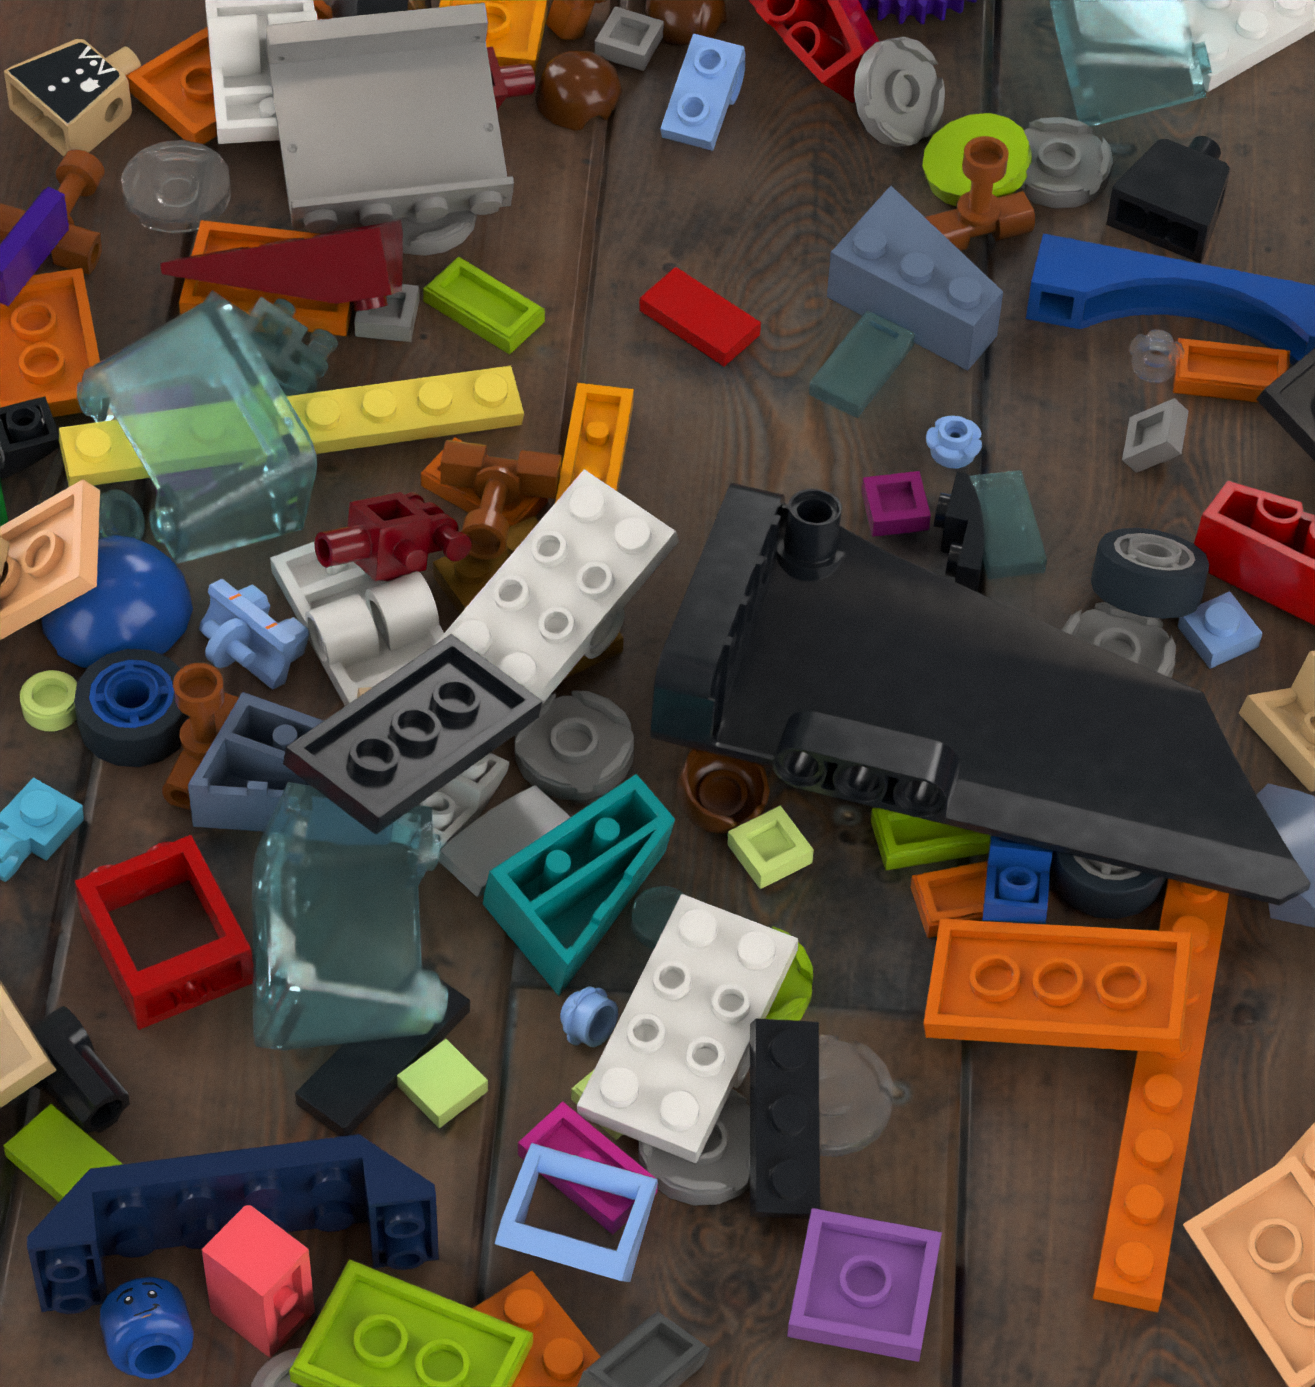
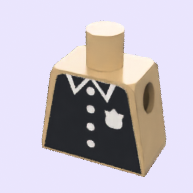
[4,39,141,156]

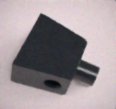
[1106,136,1230,263]

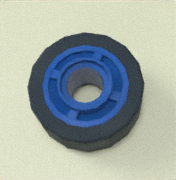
[74,649,190,767]

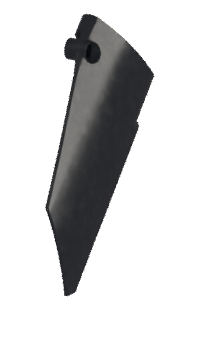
[650,483,1311,905]

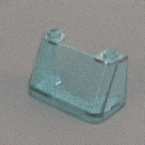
[1049,0,1212,127]
[77,298,317,564]
[252,782,448,1051]

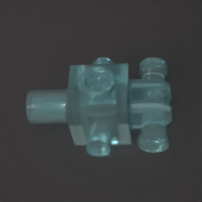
[193,290,338,398]

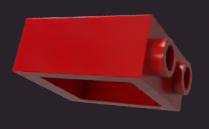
[75,835,255,1030]

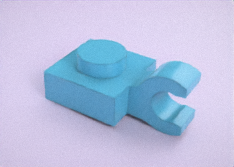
[0,777,84,882]

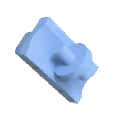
[199,579,309,690]

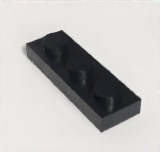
[750,1018,820,1219]

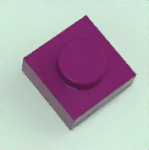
[861,471,931,537]

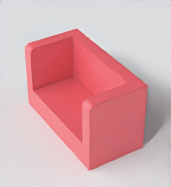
[201,1205,315,1358]

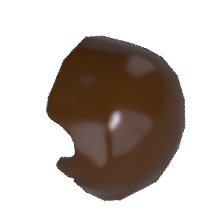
[645,0,727,45]
[535,50,622,130]
[676,749,770,834]

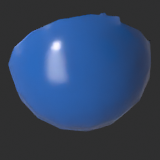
[41,535,193,668]

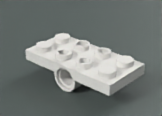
[205,0,317,144]
[435,469,679,704]
[270,541,444,706]
[577,894,798,1163]

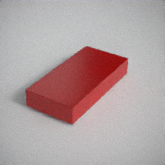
[639,267,761,367]

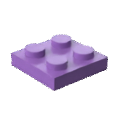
[787,1208,942,1362]

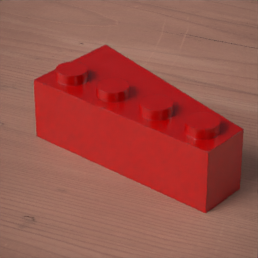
[748,0,879,103]
[1194,481,1315,625]

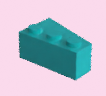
[482,774,675,996]

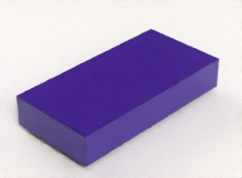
[0,186,69,306]

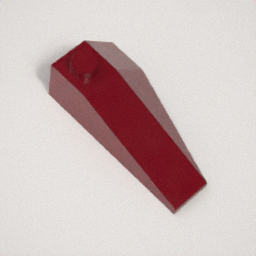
[160,220,403,311]

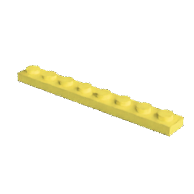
[59,366,524,487]

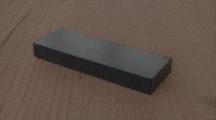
[295,965,470,1137]

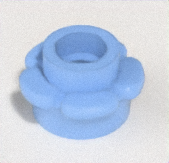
[926,416,982,469]
[560,986,618,1047]

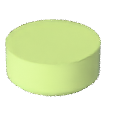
[20,670,77,731]

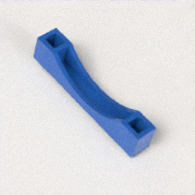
[1026,233,1315,365]

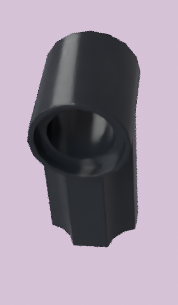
[30,1006,130,1133]

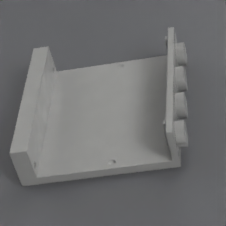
[266,3,514,233]

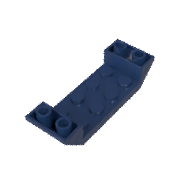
[27,1134,439,1314]

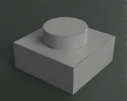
[595,6,664,71]
[354,284,420,342]
[1122,398,1189,473]

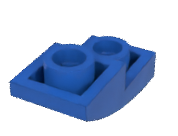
[982,835,1053,924]

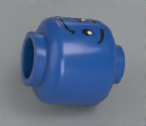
[100,1277,194,1379]

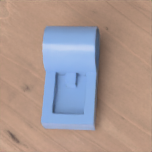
[660,33,746,151]

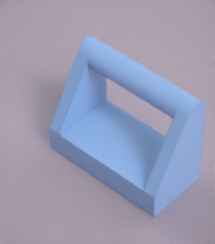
[494,1143,658,1282]

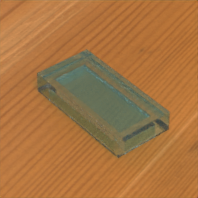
[809,311,915,418]
[969,470,1047,579]

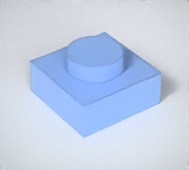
[1178,591,1262,669]

